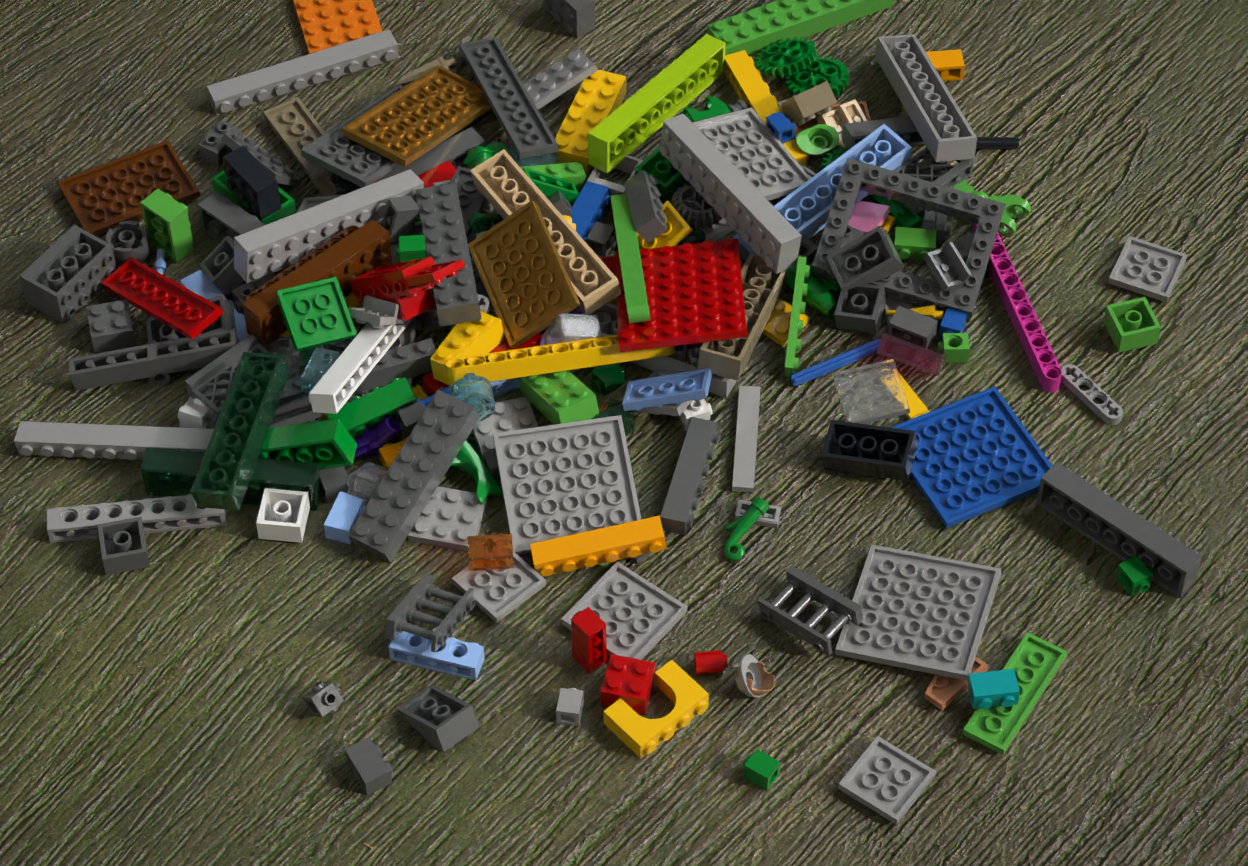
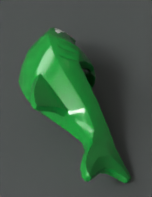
[450,433,503,505]

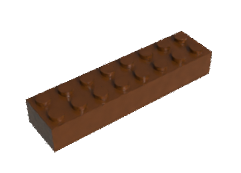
[243,219,392,346]

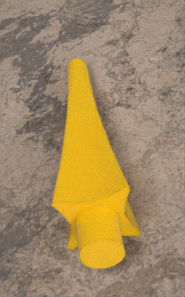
[886,305,944,319]

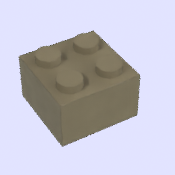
[781,81,837,126]

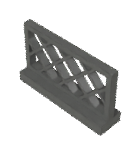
[894,148,974,215]
[185,334,286,416]

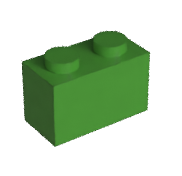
[894,227,937,261]

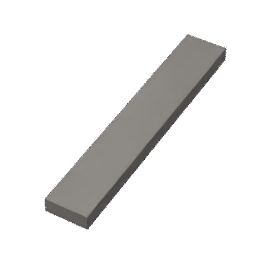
[732,386,761,493]

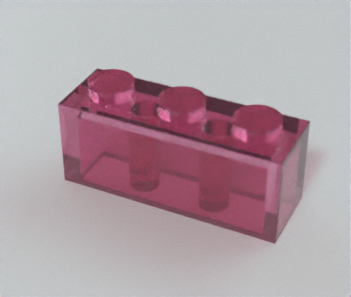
[877,333,947,375]

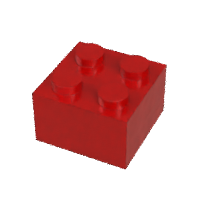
[601,654,656,715]

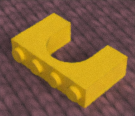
[603,660,709,759]

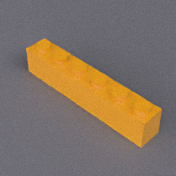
[530,515,667,577]

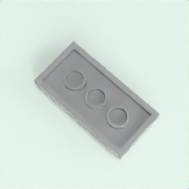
[523,49,598,109]

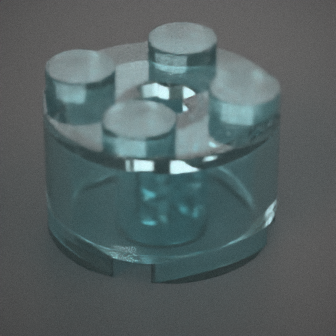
[448,373,495,422]

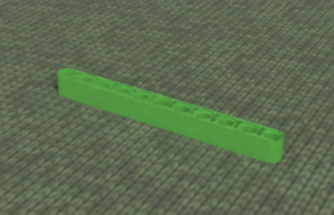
[610,193,651,324]

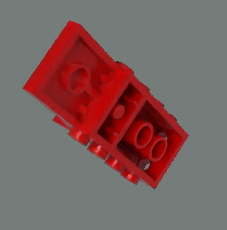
[350,256,465,321]

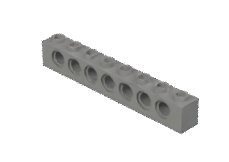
[47,492,226,543]

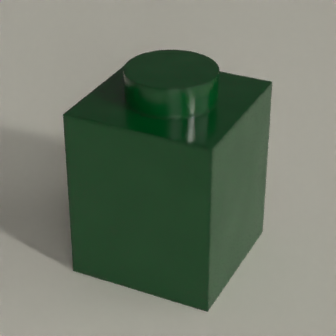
[591,363,624,396]

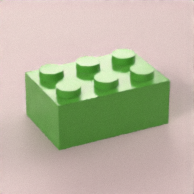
[140,189,194,263]

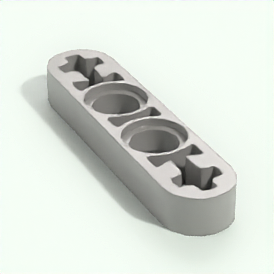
[1061,364,1123,425]

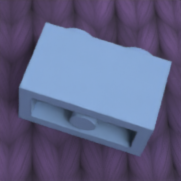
[324,491,366,544]

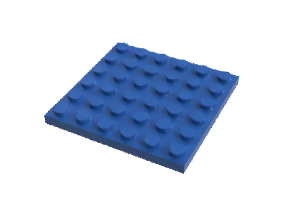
[890,386,1052,529]

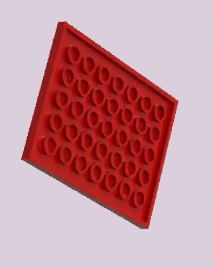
[616,238,747,352]

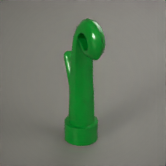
[724,497,770,561]

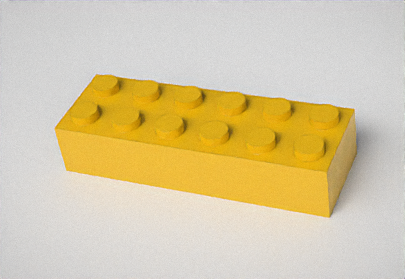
[550,70,627,174]

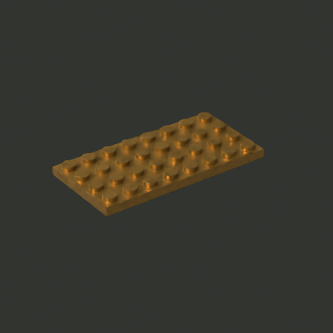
[341,65,491,167]

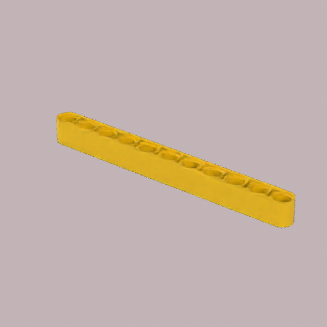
[446,334,675,387]

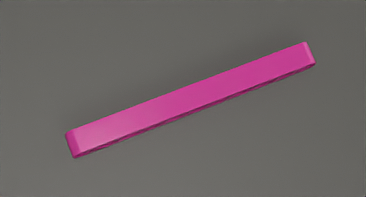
[972,223,1062,393]

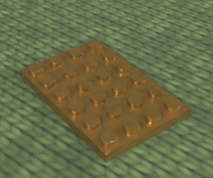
[468,200,580,349]

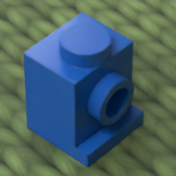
[766,111,796,144]

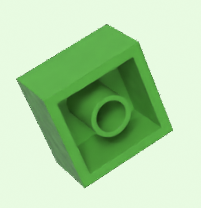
[1103,297,1161,352]

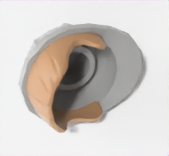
[735,654,775,698]

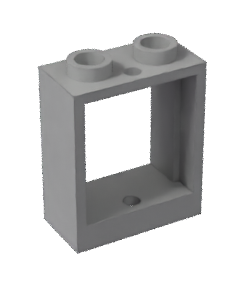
[587,155,643,196]

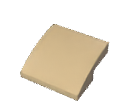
[818,99,867,150]

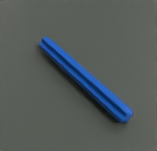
[790,339,884,386]

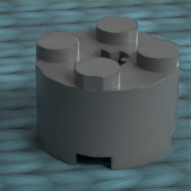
[106,221,150,267]

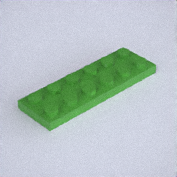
[962,632,1068,755]

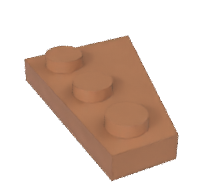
[925,657,988,711]

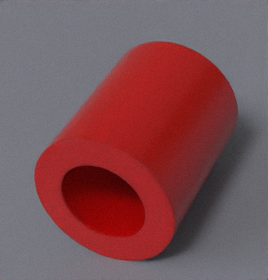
[694,650,728,675]

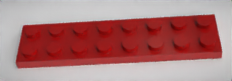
[101,257,223,339]

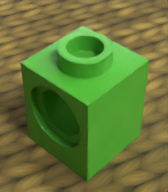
[938,333,970,363]

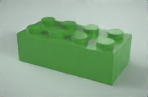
[518,370,600,425]

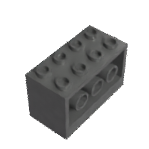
[19,225,117,324]

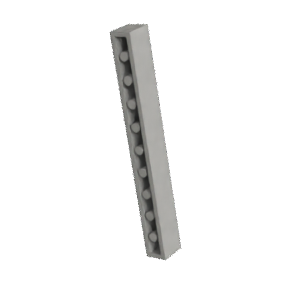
[207,29,399,115]
[14,421,232,464]

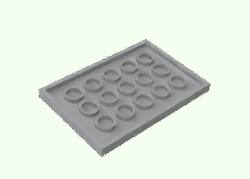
[693,108,811,201]

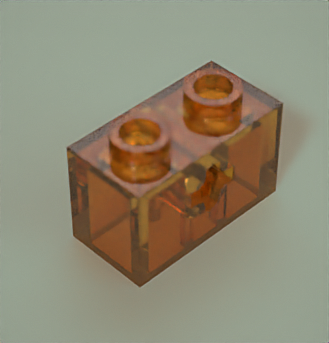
[467,533,514,571]

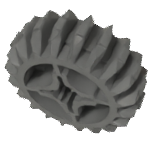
[671,184,722,230]

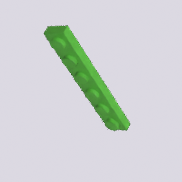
[784,256,810,377]

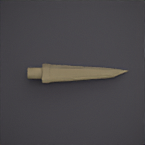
[395,56,456,86]

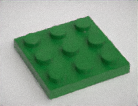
[275,277,357,352]

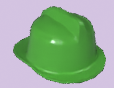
[796,124,839,156]

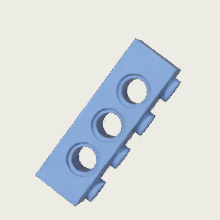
[389,631,485,681]

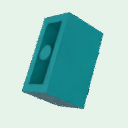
[967,669,1020,710]

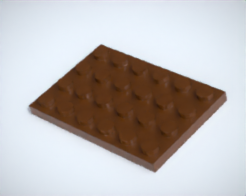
[57,140,200,236]

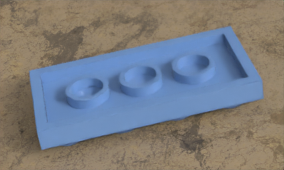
[622,368,712,411]

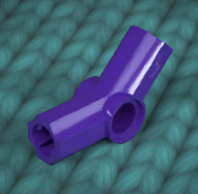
[354,417,400,460]

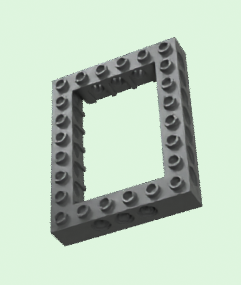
[811,158,1006,322]

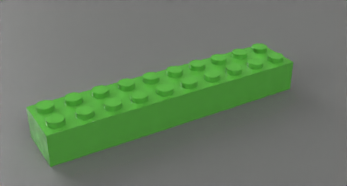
[707,0,894,57]

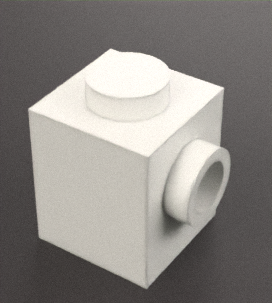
[679,399,713,431]

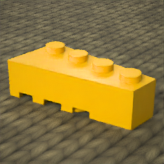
[430,311,505,385]

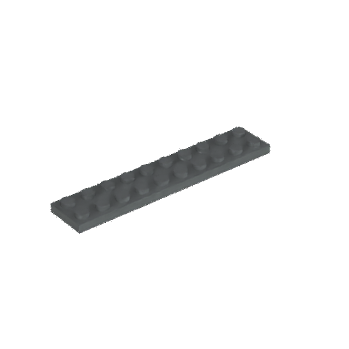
[459,37,558,159]

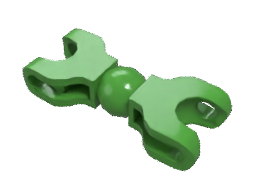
[942,172,1031,238]

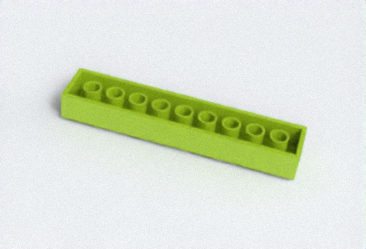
[587,34,726,173]

